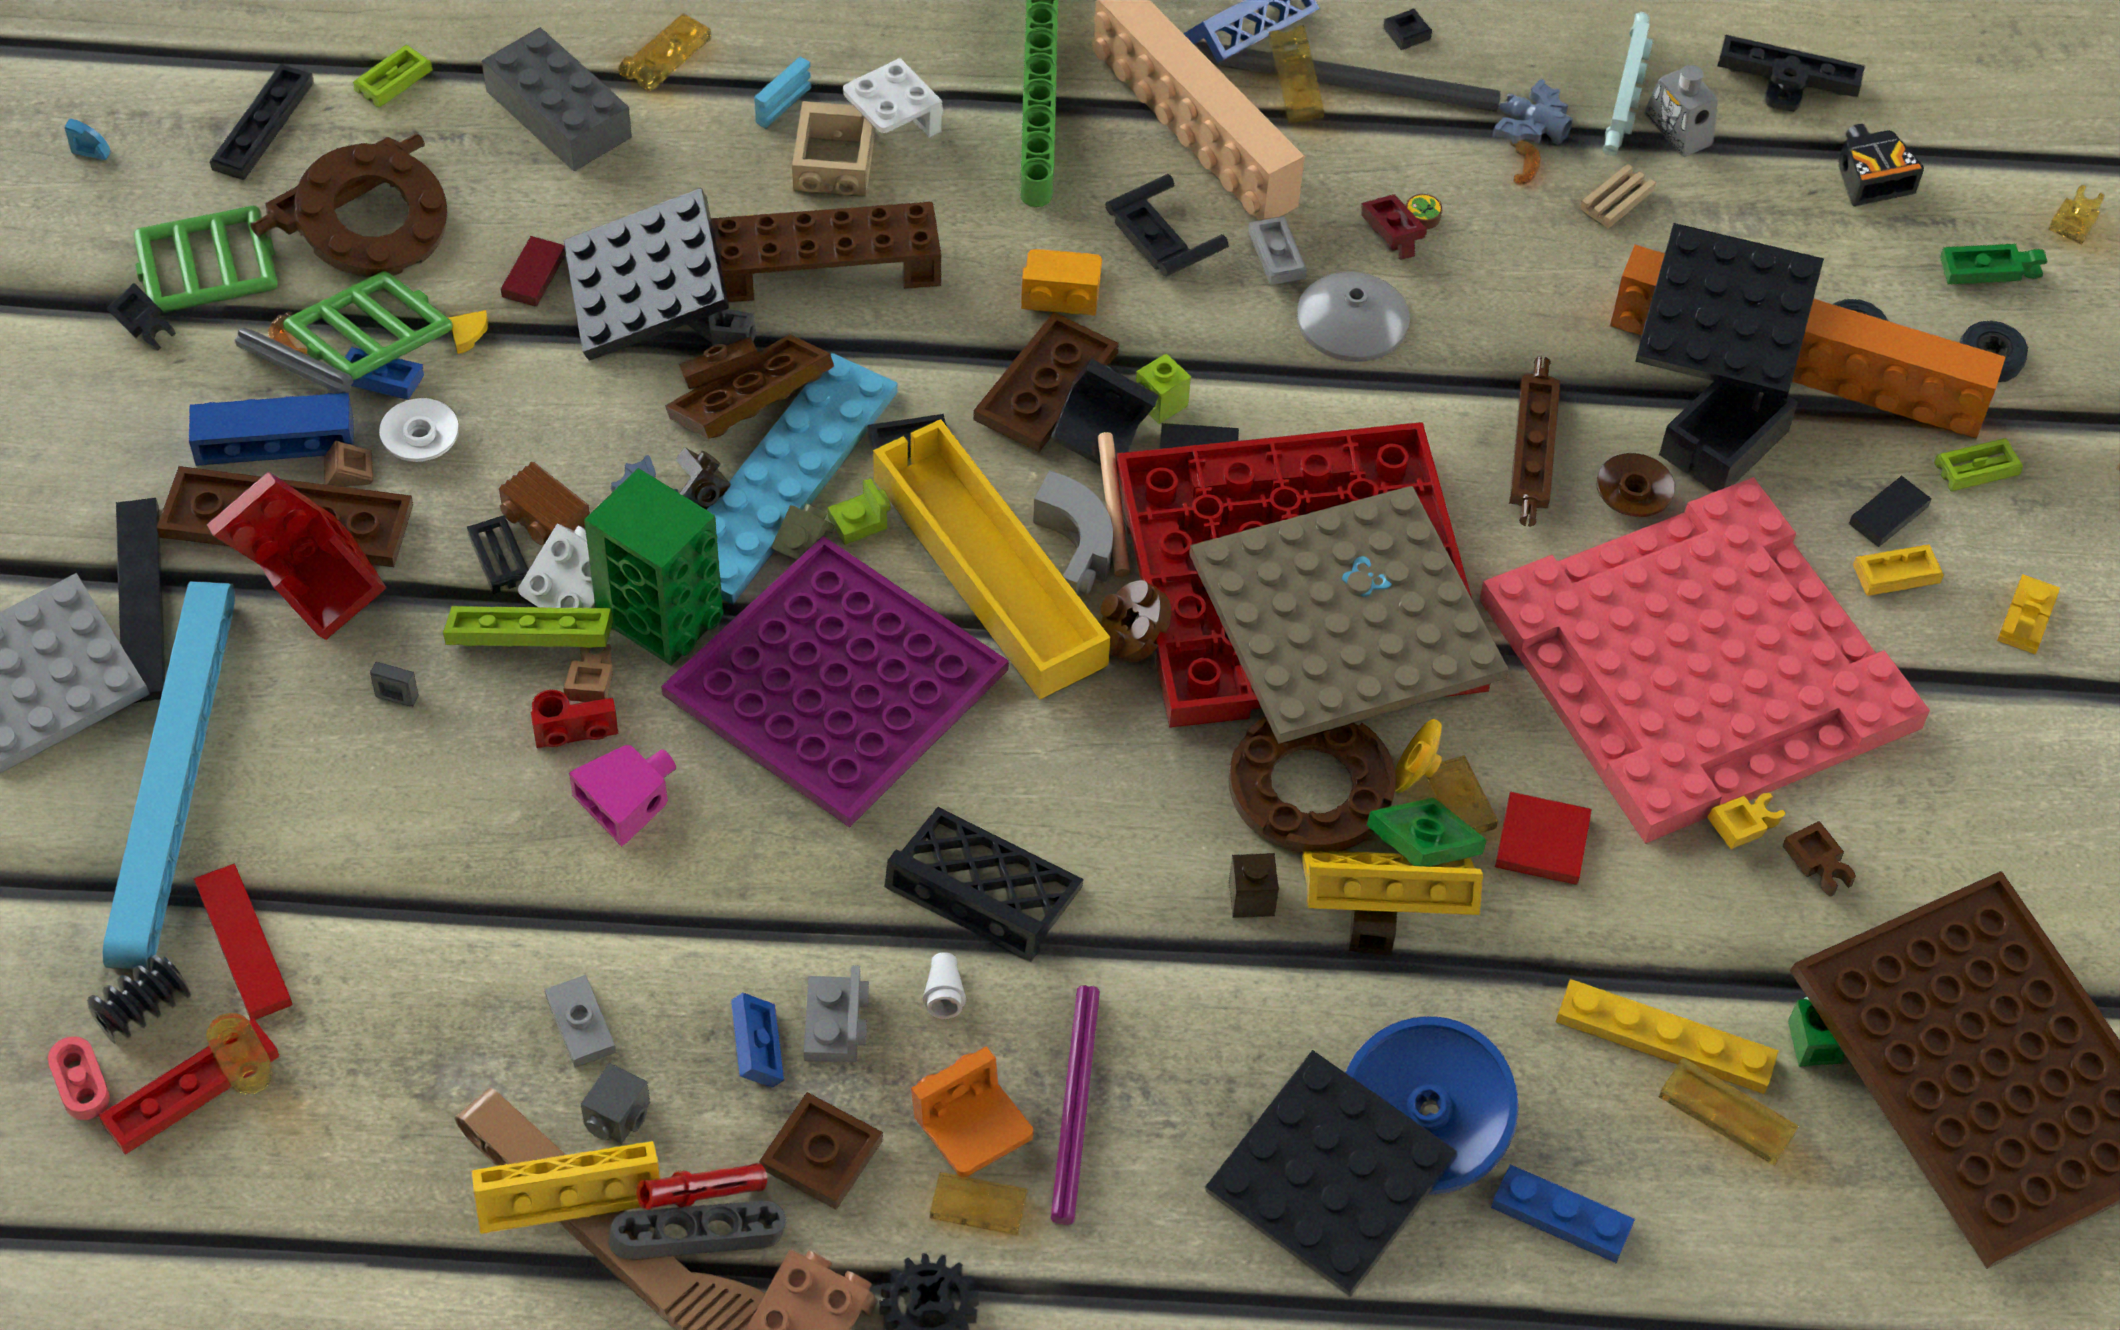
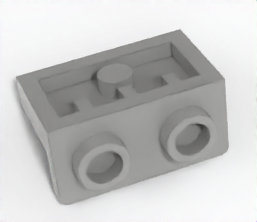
[804,965,869,1062]

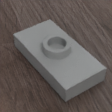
[1248,216,1307,285]
[544,975,616,1068]

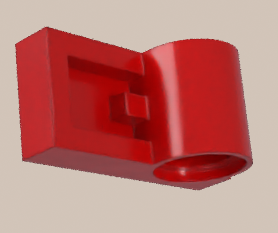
[530,689,619,748]

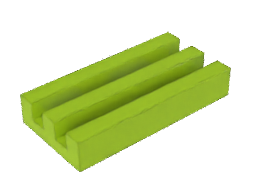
[353,44,432,108]
[1934,438,2024,492]

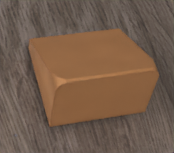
[324,441,373,487]

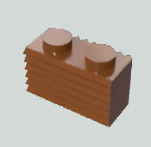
[499,462,590,545]

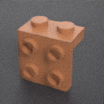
[748,1249,879,1330]

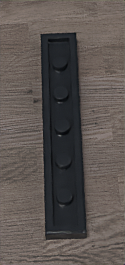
[116,498,165,703]

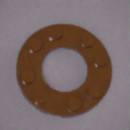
[294,143,447,277]
[1229,716,1396,853]

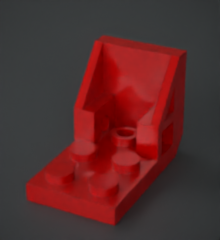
[207,471,387,640]

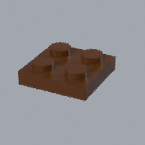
[759,1092,883,1210]

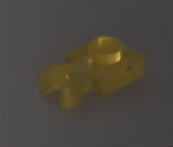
[2048,185,2104,245]

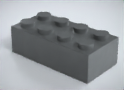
[482,27,632,172]

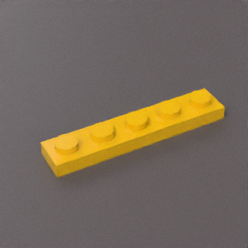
[1556,979,1779,1094]

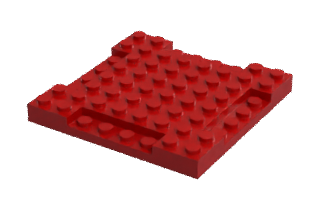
[1116,422,1491,728]

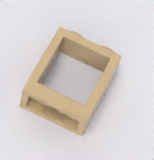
[792,101,875,196]

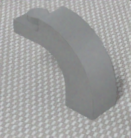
[1033,470,1113,597]

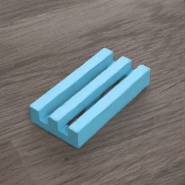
[754,57,811,129]

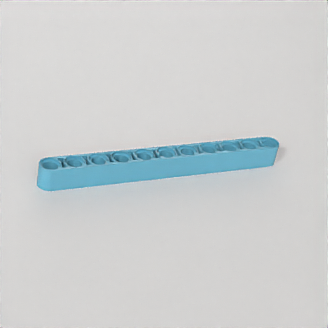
[103,581,235,970]

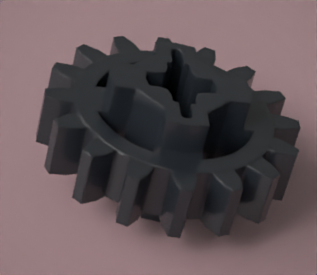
[879,1253,979,1330]

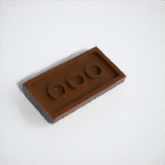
[973,312,1119,452]
[665,334,835,440]

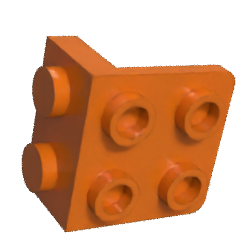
[911,1046,1034,1177]

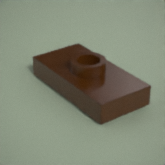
[679,337,761,389]

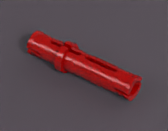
[637,1163,767,1210]

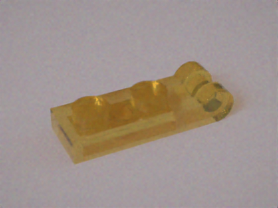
[619,13,711,91]
[1268,25,1324,124]

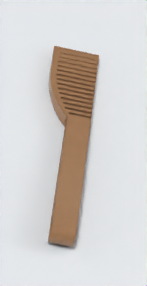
[455,1088,765,1330]

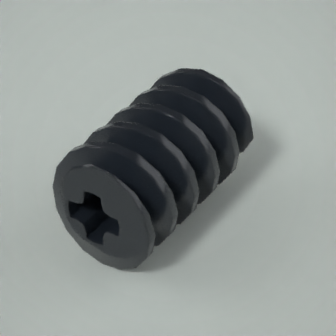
[87,955,191,1044]

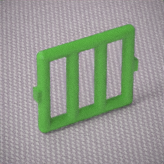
[133,206,278,313]
[283,271,453,380]

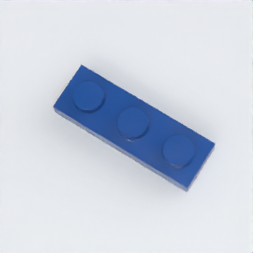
[1491,1164,1635,1263]

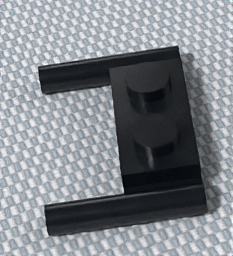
[1105,174,1229,277]

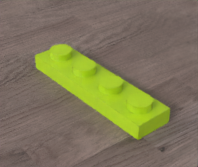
[443,606,613,648]

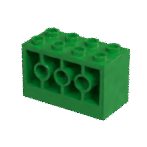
[584,468,723,666]

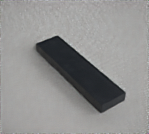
[210,64,314,180]

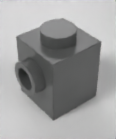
[581,1062,650,1144]

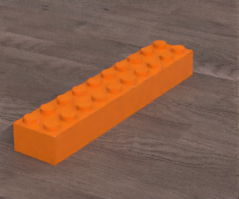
[1610,244,2006,439]

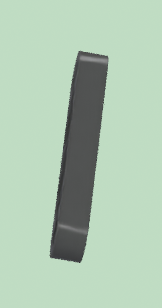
[608,1201,786,1259]

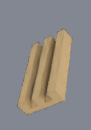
[1580,164,1656,229]

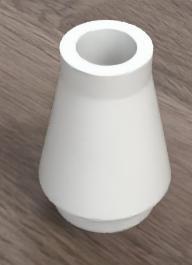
[923,953,966,1019]

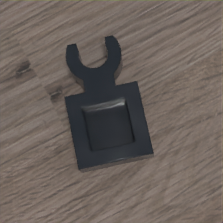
[106,283,176,351]

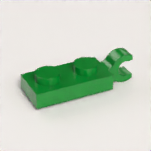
[1940,243,2047,285]

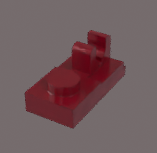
[1361,194,1427,260]

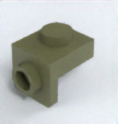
[771,504,835,560]

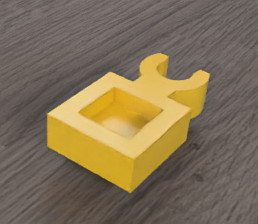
[1707,793,1786,849]

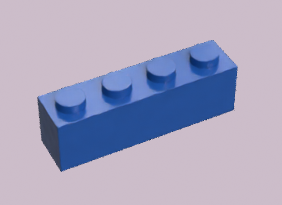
[189,393,354,466]

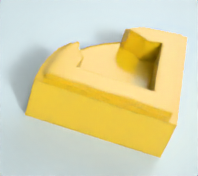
[449,310,488,354]

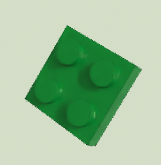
[1367,797,1487,867]

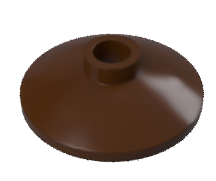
[1596,453,1675,517]

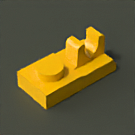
[1997,574,2060,655]

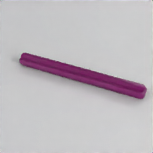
[1051,985,1100,1225]

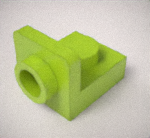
[827,478,891,545]

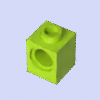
[1136,353,1191,424]

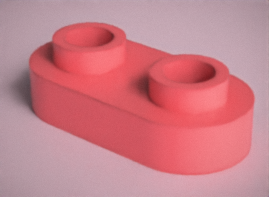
[48,1037,110,1120]

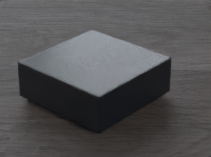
[1383,8,1432,50]

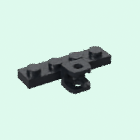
[1718,34,1865,112]

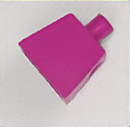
[569,745,676,847]

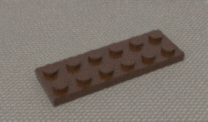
[156,466,413,568]

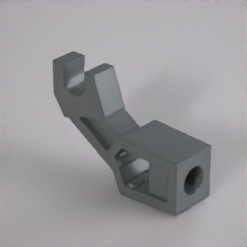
[687,309,756,346]

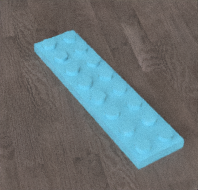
[707,353,898,604]

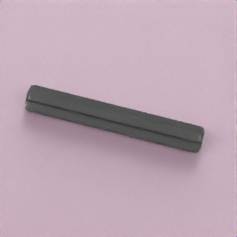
[235,327,353,393]

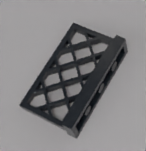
[884,807,1084,962]

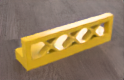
[472,1141,660,1234]

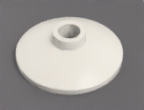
[379,398,459,462]

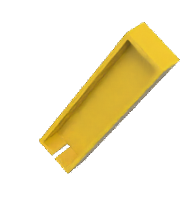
[873,419,1110,700]

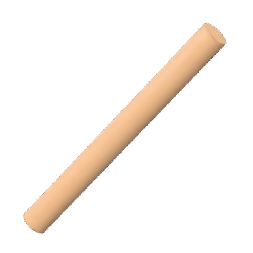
[1098,432,1130,577]

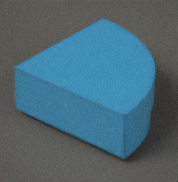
[64,118,111,160]

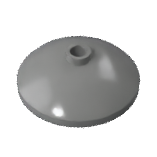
[1297,272,1410,362]

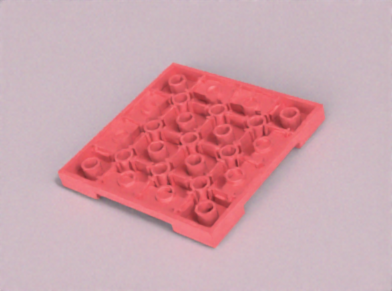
[1479,477,1930,844]

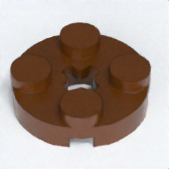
[1100,580,1171,663]

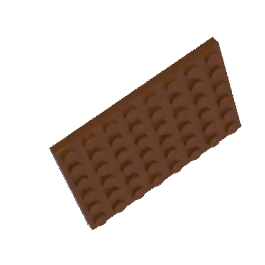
[1790,871,2120,1269]

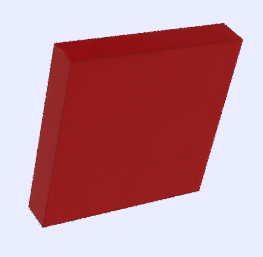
[1495,791,1592,885]

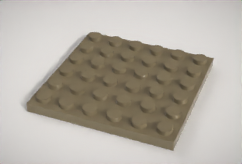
[1190,486,1509,743]

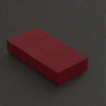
[501,236,566,307]

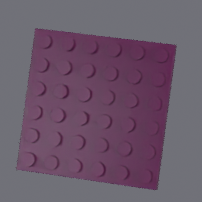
[661,536,1009,828]

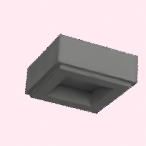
[370,661,419,707]

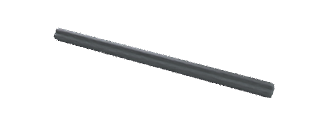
[1194,41,1501,111]

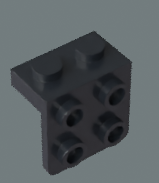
[1052,359,1159,466]

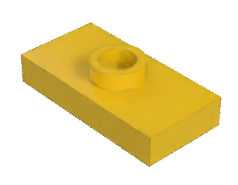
[1853,544,1944,596]

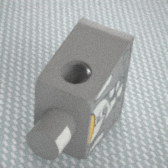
[1644,65,1718,157]

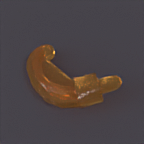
[1510,140,1541,185]
[268,312,308,355]

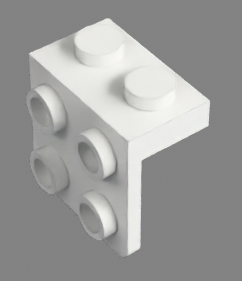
[843,58,943,138]
[518,523,595,608]

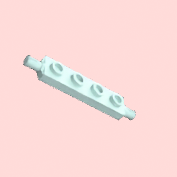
[1603,12,1653,156]

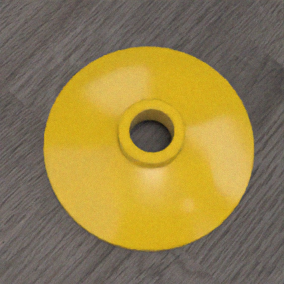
[1395,719,1442,793]

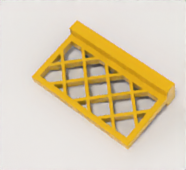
[1302,851,1483,915]

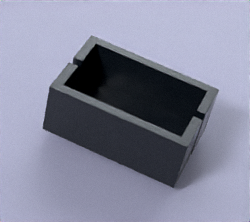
[1659,381,1798,492]

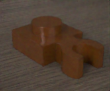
[1783,821,1856,896]

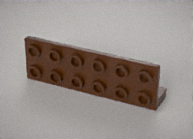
[711,202,941,303]

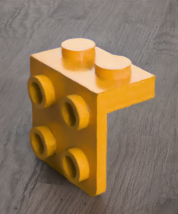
[1021,249,1102,316]

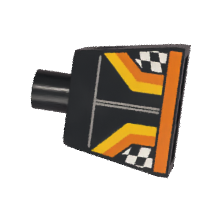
[1838,123,1924,207]

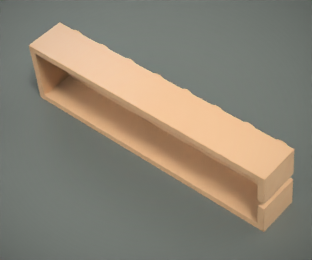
[1092,0,1305,221]

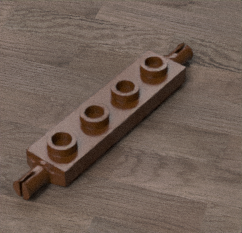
[250,132,425,237]
[1509,356,1560,527]

